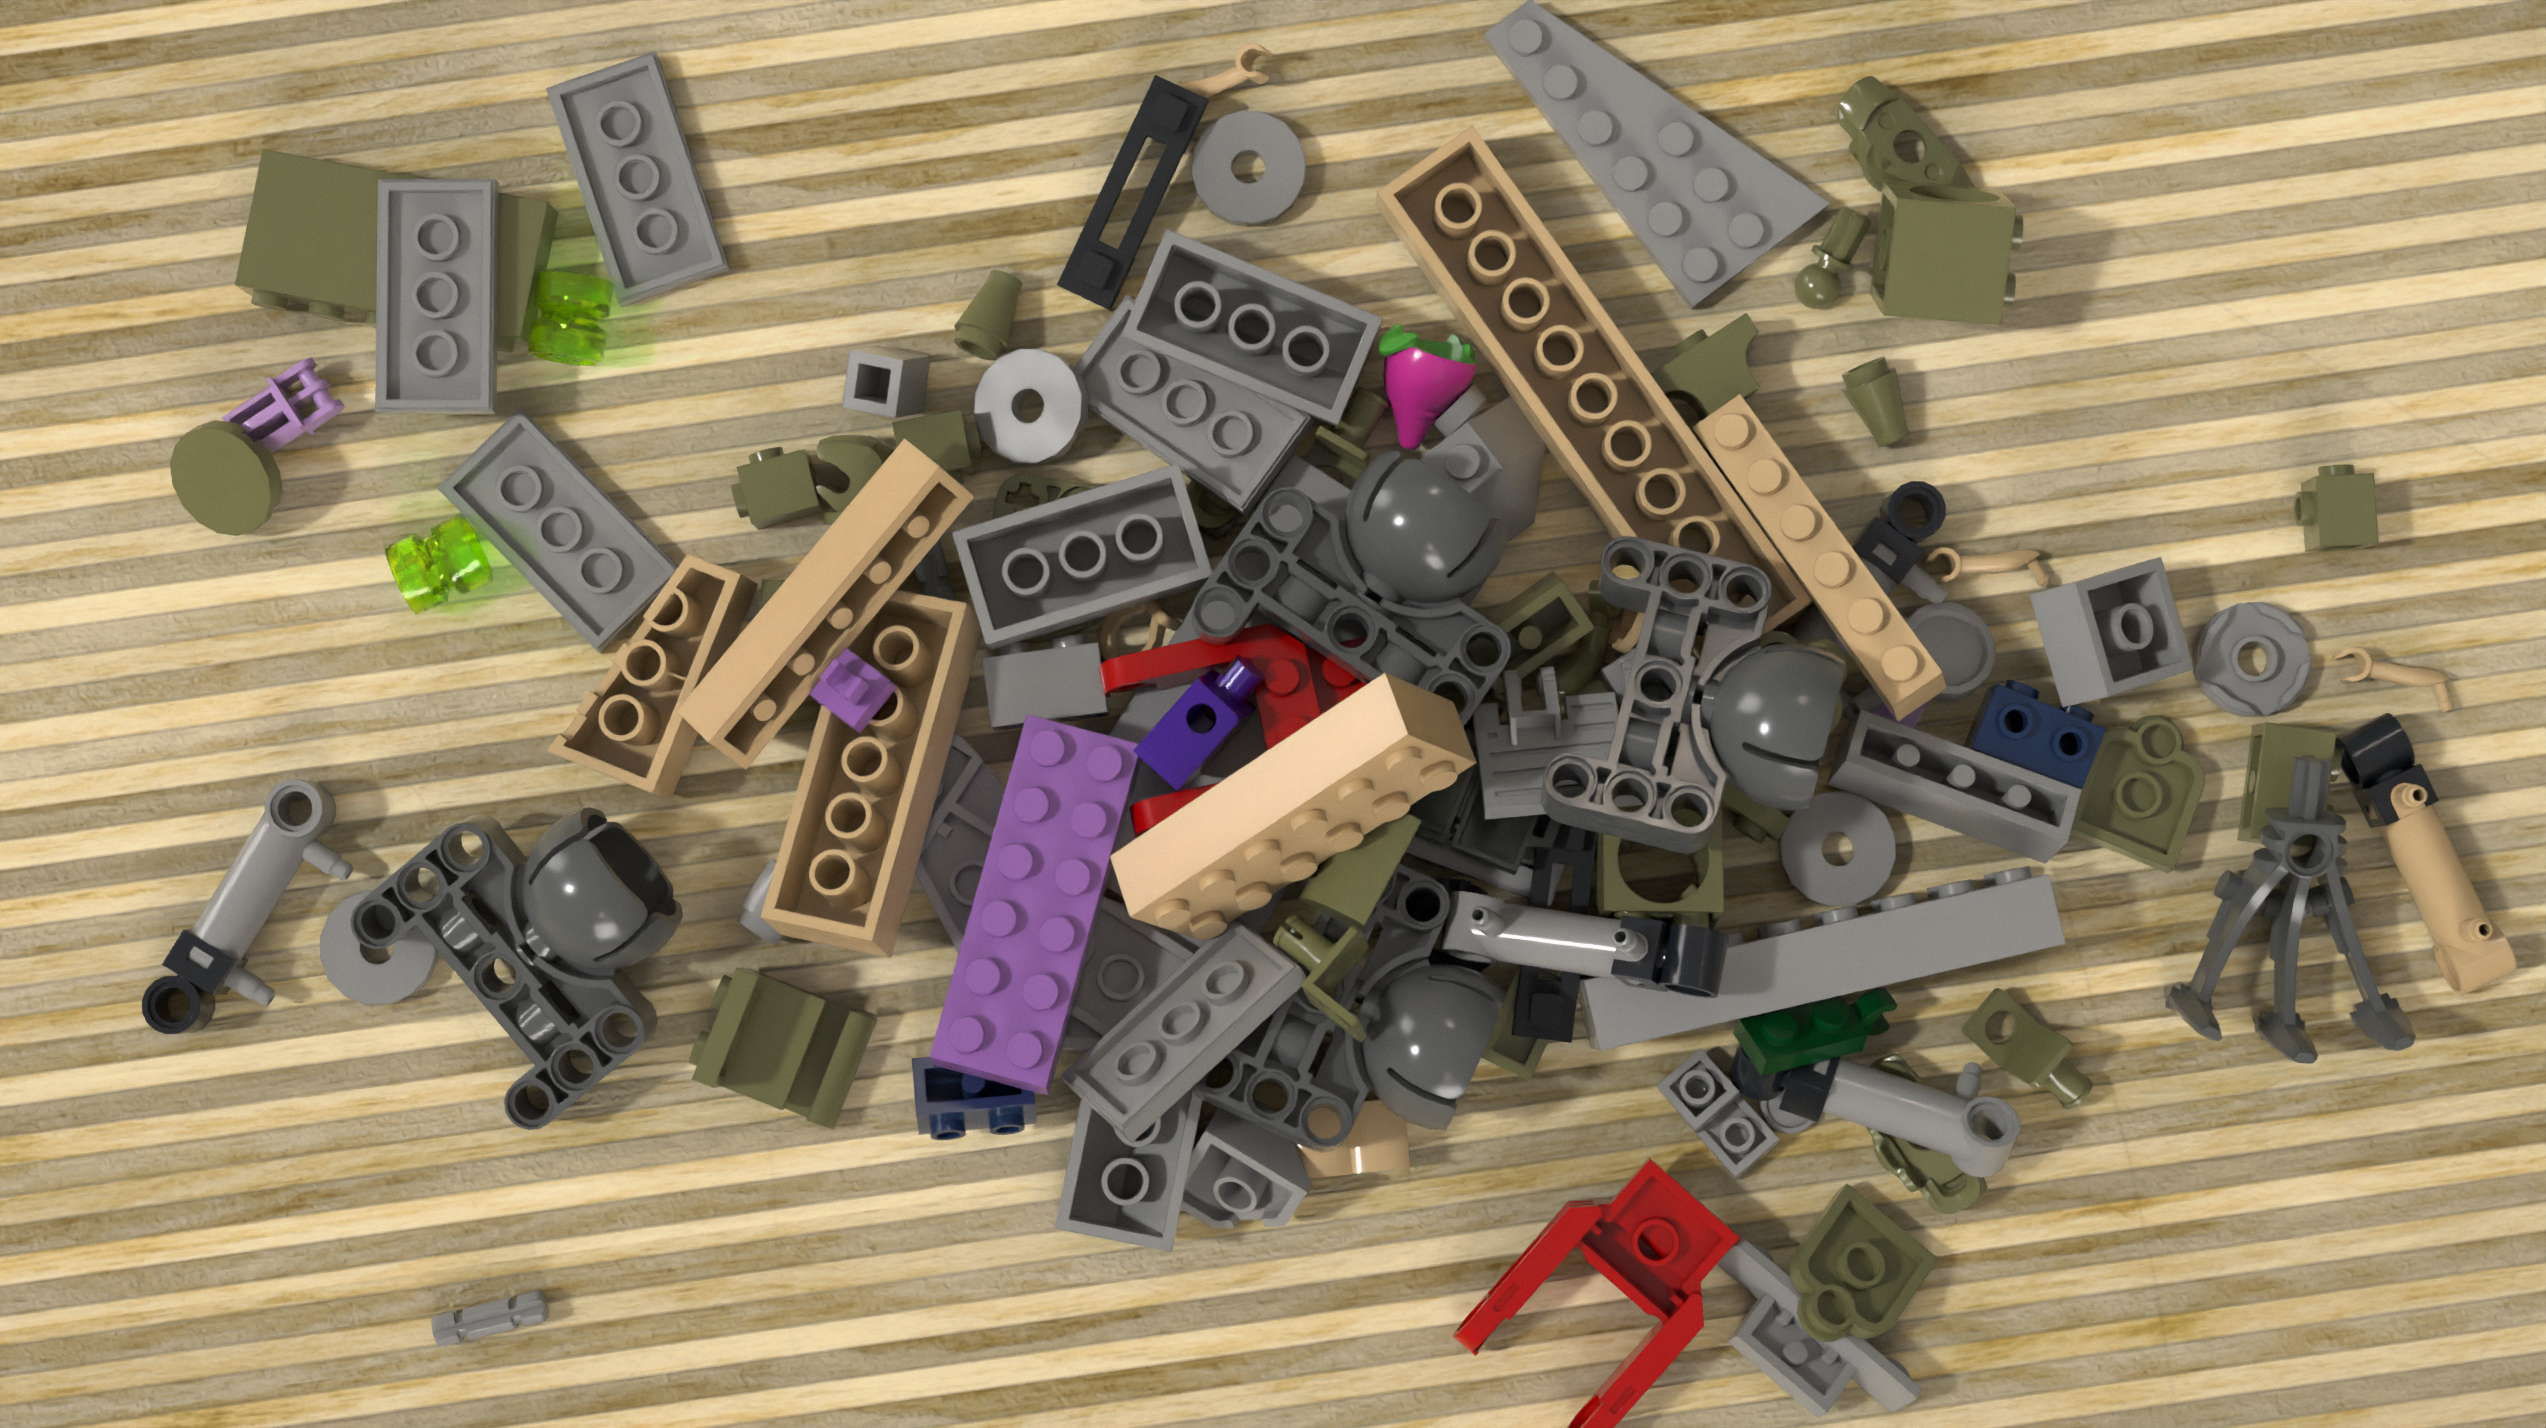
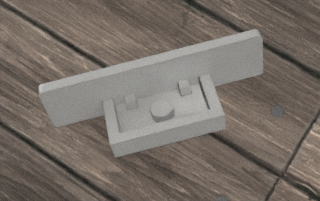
[1717,1237,1922,1418]

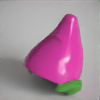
[1379,323,1478,450]

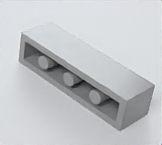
[1827,709,2082,864]

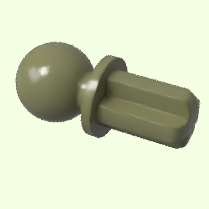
[1795,207,1871,309]

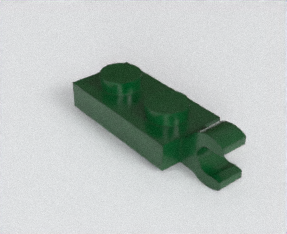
[1733,988,1897,1076]

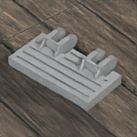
[1472,659,1724,820]

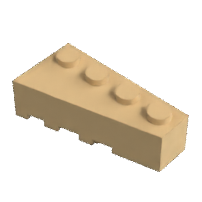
[547,554,758,799]

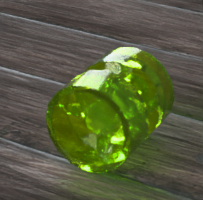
[527,271,614,366]
[385,513,493,615]

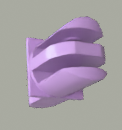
[222,358,345,454]

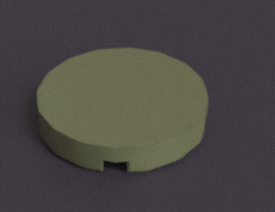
[170,420,282,536]

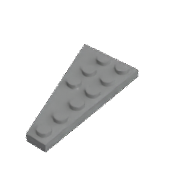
[1483,0,1831,310]

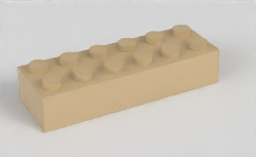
[760,590,982,958]
[1110,673,1477,940]

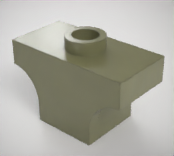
[1651,313,1760,421]

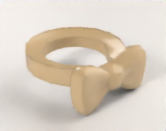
[1099,600,1181,660]
[1608,609,1645,654]

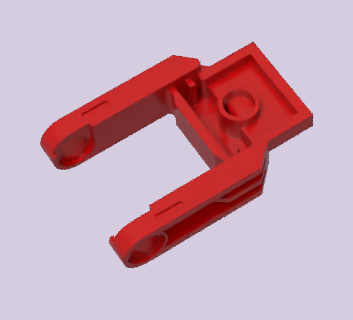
[1098,623,1366,838]
[1453,1157,1740,1428]

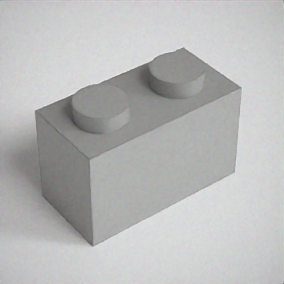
[982,634,1110,731]

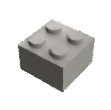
[2030,557,2194,707]

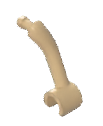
[1176,43,1273,98]
[1923,547,2051,588]
[2332,647,2454,712]

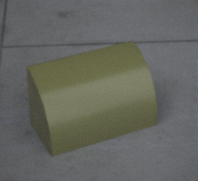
[1298,813,1422,931]

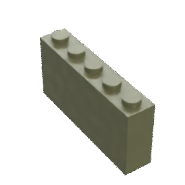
[235,149,558,352]

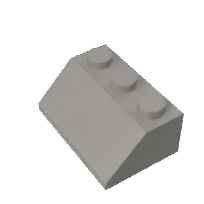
[1055,1076,1207,1252]

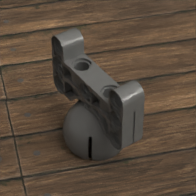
[1192,450,1511,727]
[1541,536,1846,853]
[350,807,683,1130]
[1191,863,1507,1153]

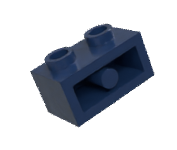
[1963,679,2106,790]
[912,1057,1036,1140]

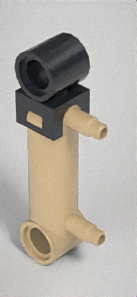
[2335,713,2516,996]

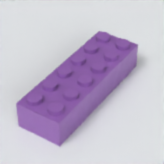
[929,714,1142,1096]

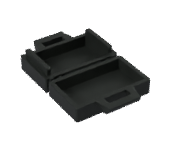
[1407,727,1562,875]

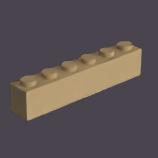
[1692,394,1947,721]
[676,438,975,770]

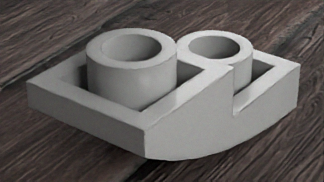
[1657,1048,1780,1180]

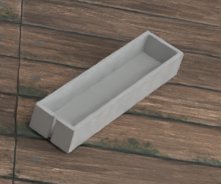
[1578,866,2066,1051]

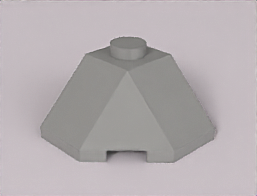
[1420,396,1545,543]
[1181,1099,1312,1229]

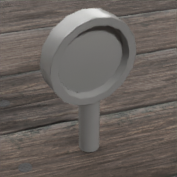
[1848,602,1996,716]

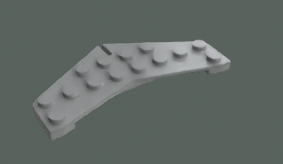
[915,733,1308,1058]

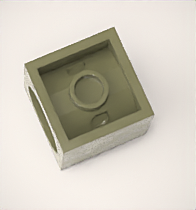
[1870,179,2023,325]
[1594,798,1724,930]

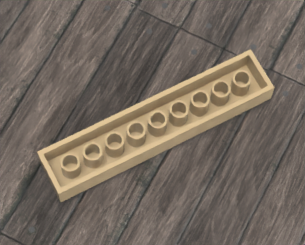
[1375,125,1813,660]

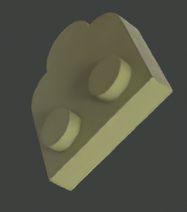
[2070,715,2205,873]
[1789,1184,1938,1342]

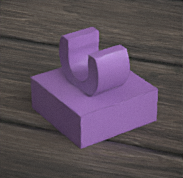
[810,648,897,734]

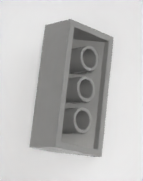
[1121,229,1383,427]

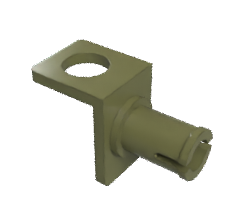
[1305,386,1389,490]
[1273,913,1368,1043]
[1962,988,2093,1109]

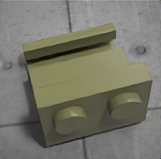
[689,968,877,1129]

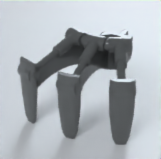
[2164,755,2416,1064]

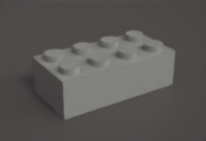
[952,463,1212,651]

